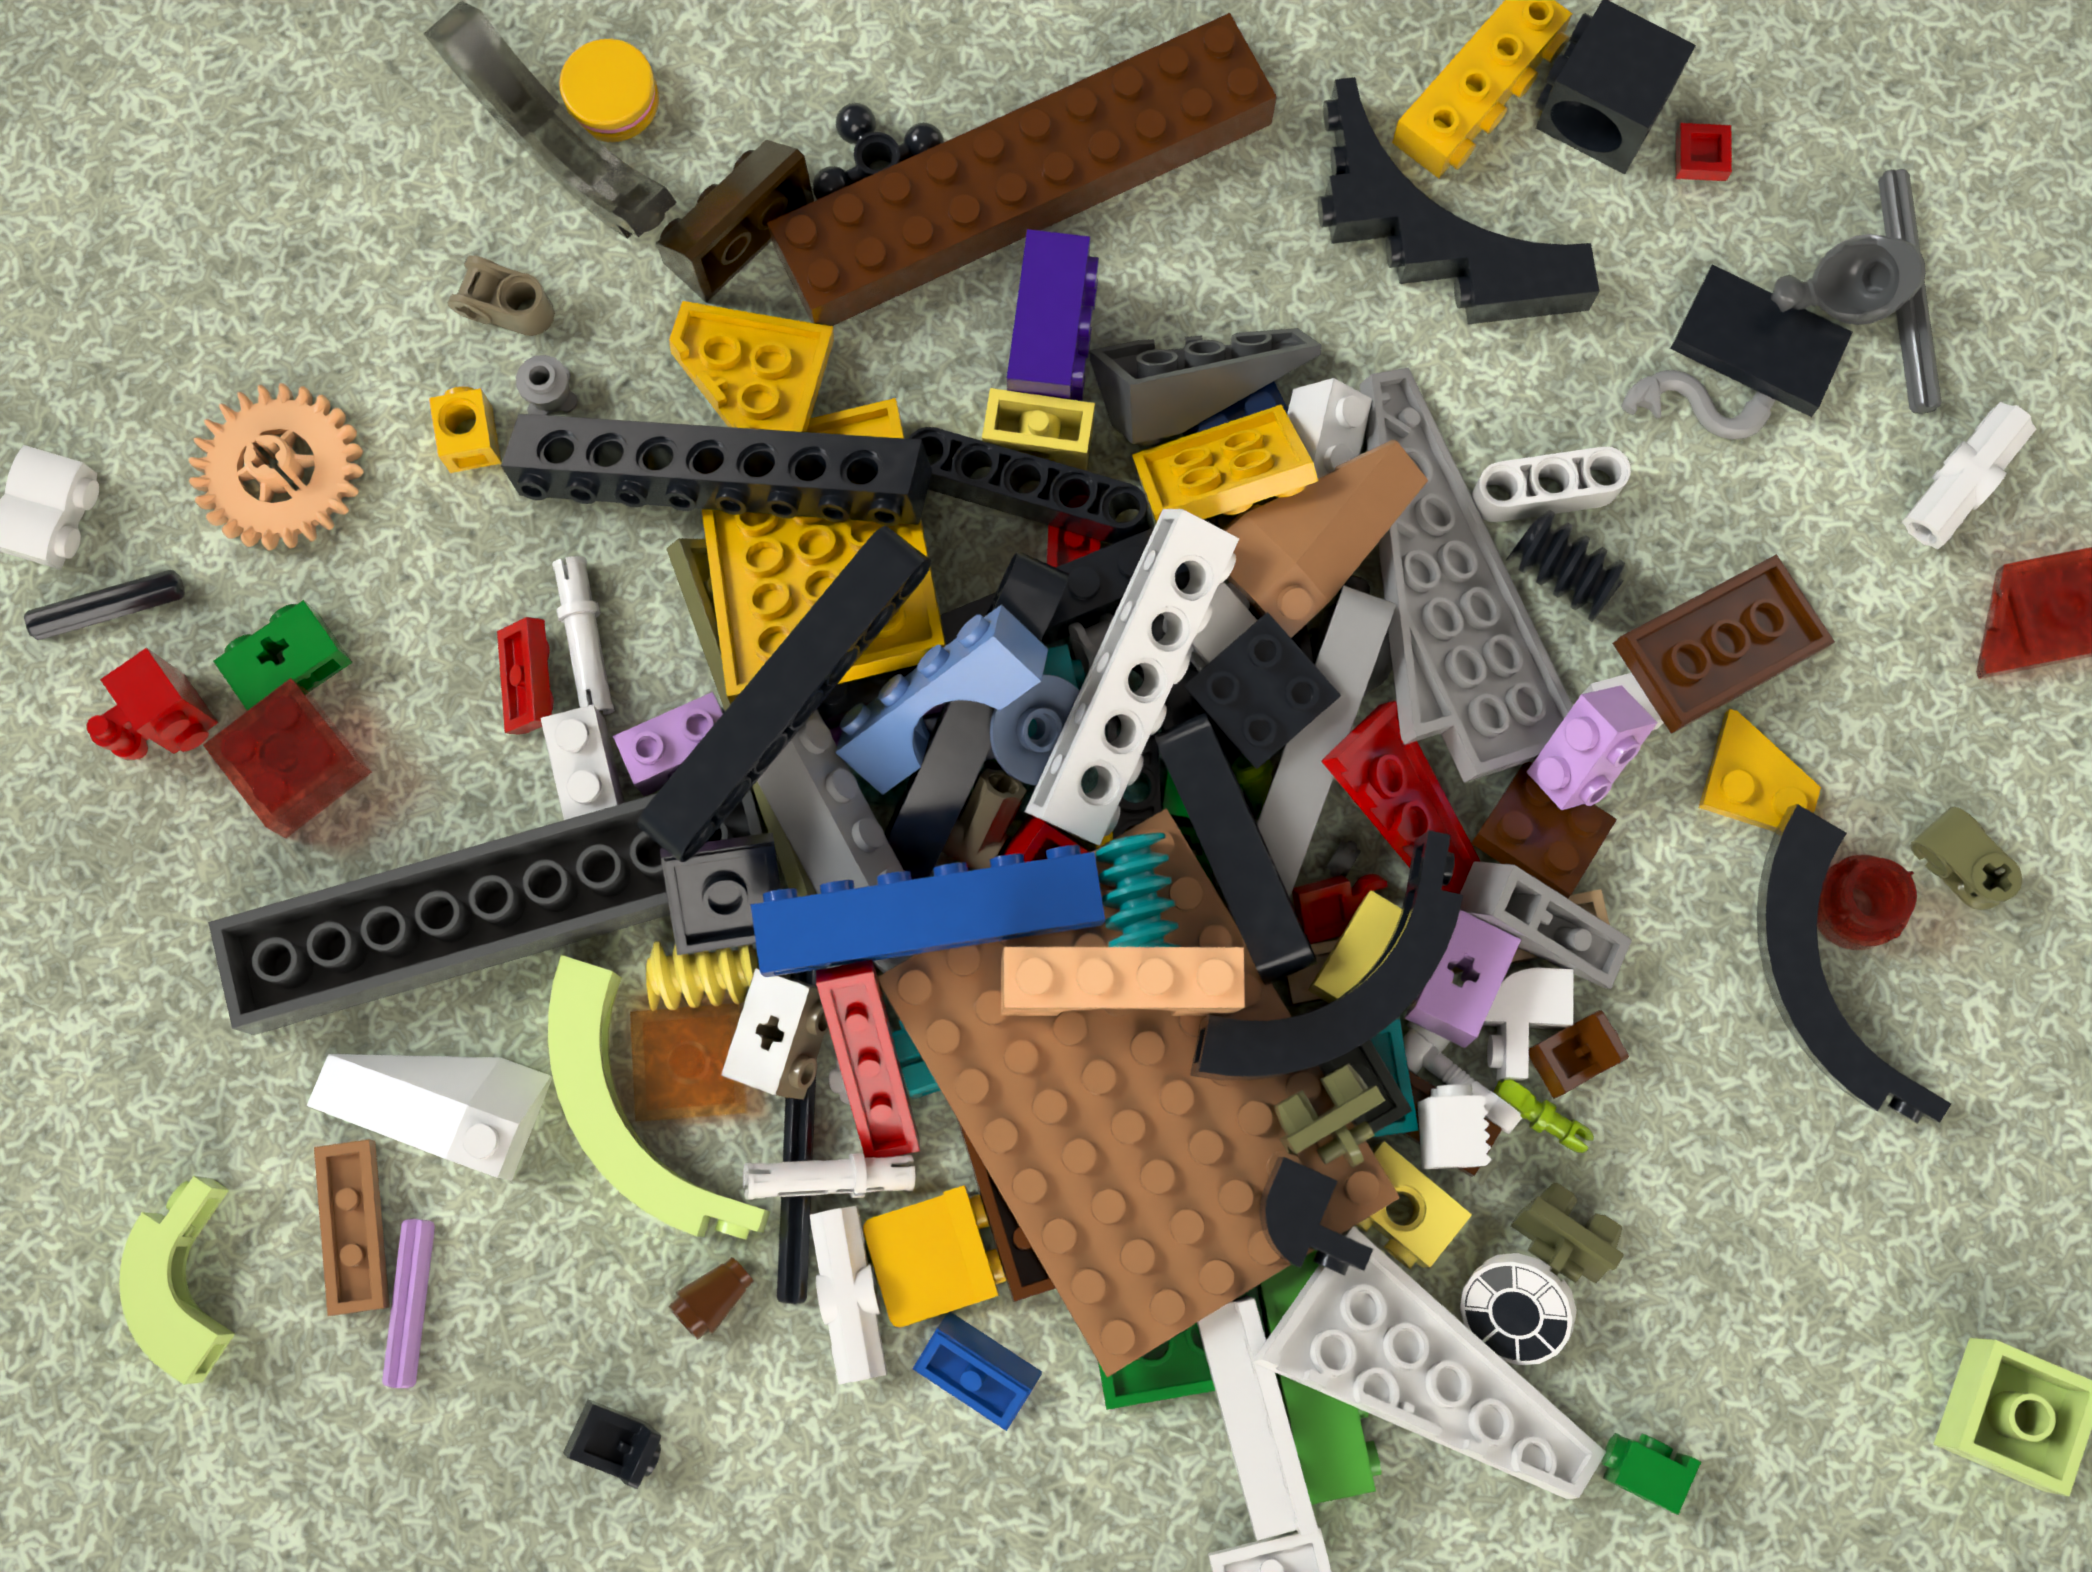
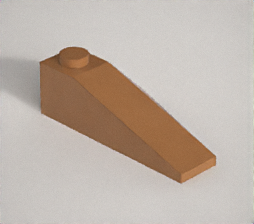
[1222,440,1428,638]

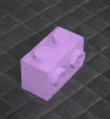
[1527,685,1658,810]

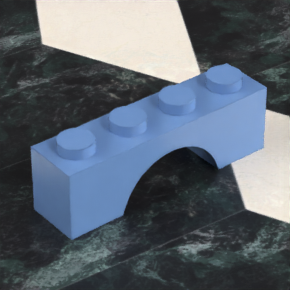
[835,604,1048,795]

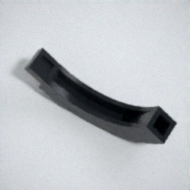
[1757,804,1951,1124]
[1190,830,1463,1081]

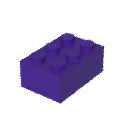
[1006,229,1099,401]

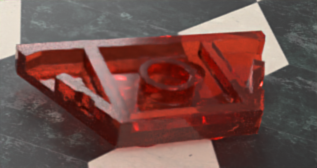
[1976,547,2092,679]

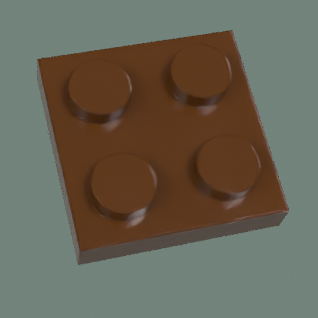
[1471,762,1617,899]

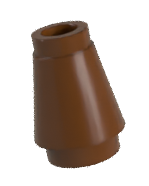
[668,1257,754,1340]

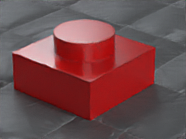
[1675,123,1732,181]

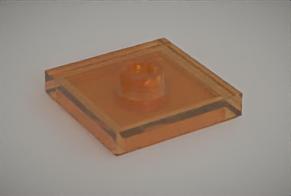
[630,1003,748,1123]

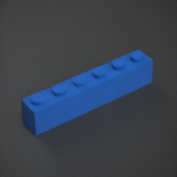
[750,845,1105,978]

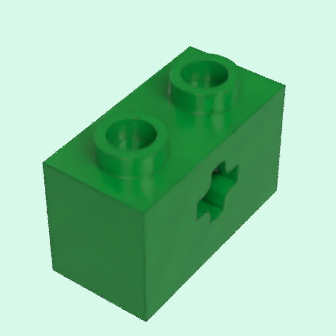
[213,600,353,723]

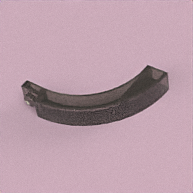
[423,1,677,239]

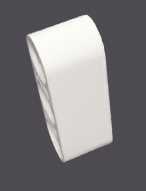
[1471,447,1631,522]

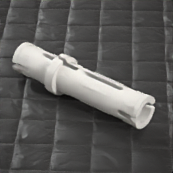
[552,556,615,715]
[743,1153,915,1200]

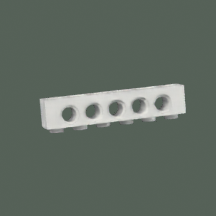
[1025,509,1239,846]

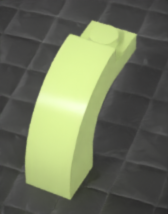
[119,1176,235,1385]

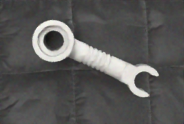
[1403,1021,1522,1135]

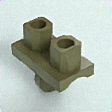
[1274,1063,1386,1168]
[1511,1183,1624,1284]

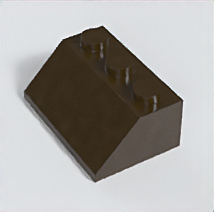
[656,140,814,303]

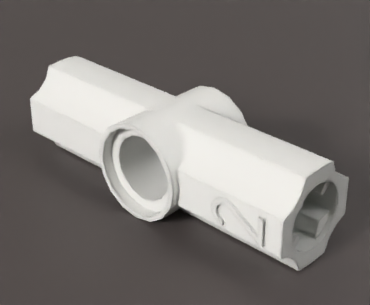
[1902,402,2037,549]
[810,1206,887,1384]

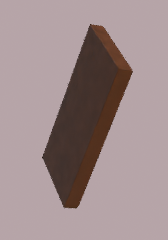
[1612,554,1835,734]

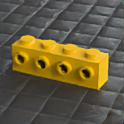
[1392,0,1573,179]

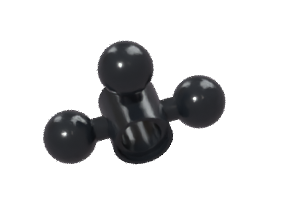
[813,103,944,200]

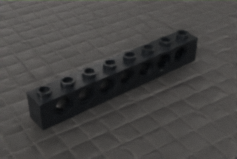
[501,414,932,526]

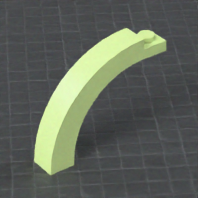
[548,955,771,1240]

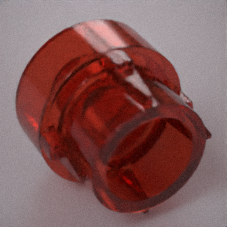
[1817,855,1917,950]

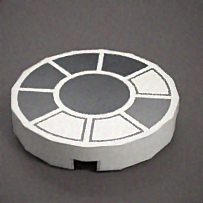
[1460,1253,1577,1365]

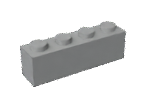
[757,709,904,894]

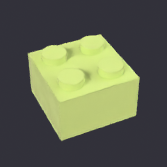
[1933,1338,2092,1497]

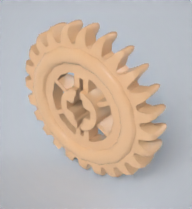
[188,383,364,550]

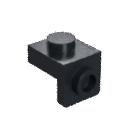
[563,1399,661,1489]

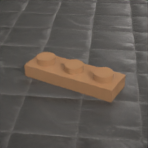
[314,1139,390,1316]

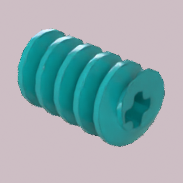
[1095,833,1182,947]

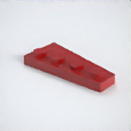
[1321,701,1481,894]

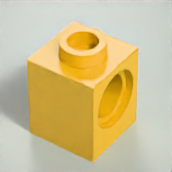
[429,386,501,473]

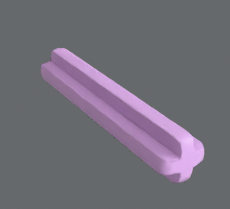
[382,1219,435,1388]

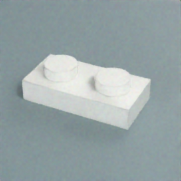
[1208,1526,1332,1572]

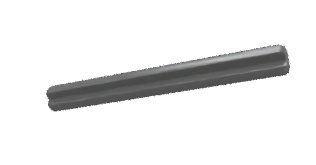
[1878,169,1942,413]

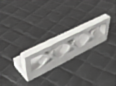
[1197,1296,1319,1541]

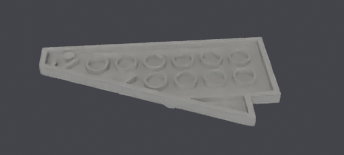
[1360,367,1573,783]

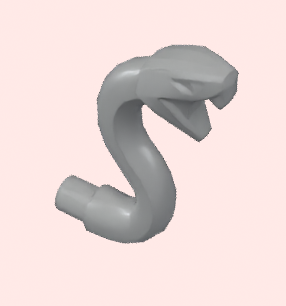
[1621,370,1776,439]

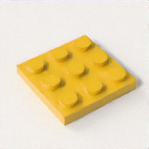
[1132,404,1318,523]

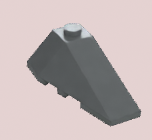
[1089,328,1321,446]

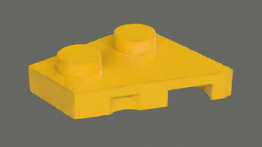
[1698,709,1821,832]

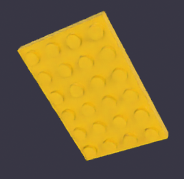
[702,398,946,705]

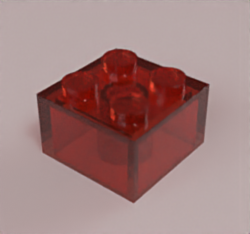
[203,678,372,839]

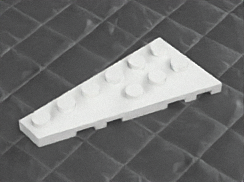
[1252,1227,1606,1499]

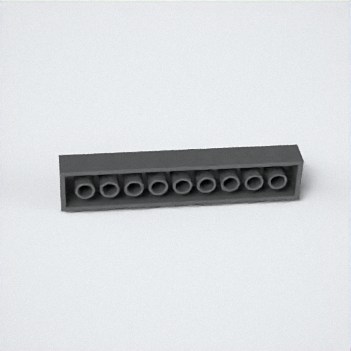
[208,788,767,1035]

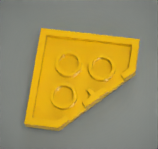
[669,301,834,432]

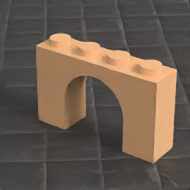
[1001,947,1245,1016]

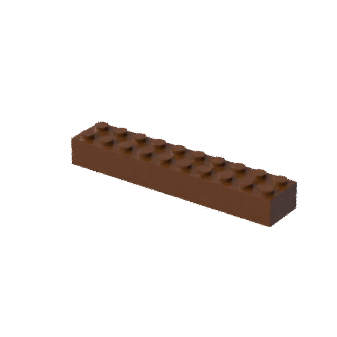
[767,13,1277,326]

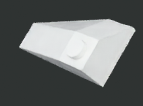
[307,1054,553,1181]

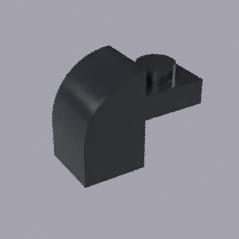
[1259,1157,1373,1276]

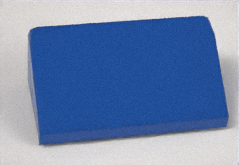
[912,1312,1042,1431]

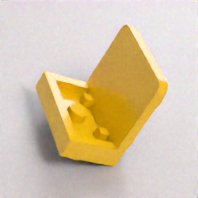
[863,1185,1006,1327]

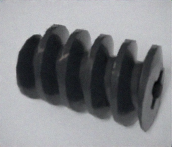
[1505,510,1625,622]

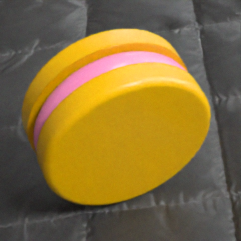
[559,39,659,142]

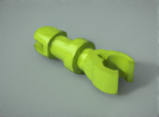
[1493,1079,1594,1153]

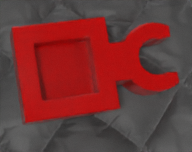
[1292,874,1388,944]

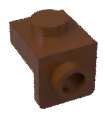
[1529,1010,1629,1099]

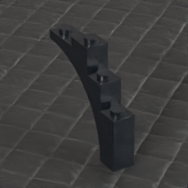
[1318,77,1600,325]

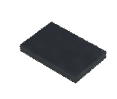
[1670,264,1853,417]

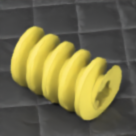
[646,941,759,1012]

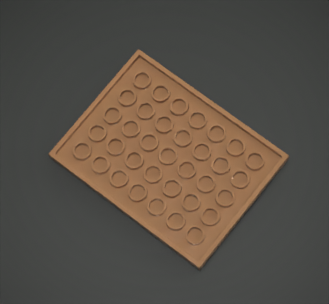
[877,808,1400,1377]

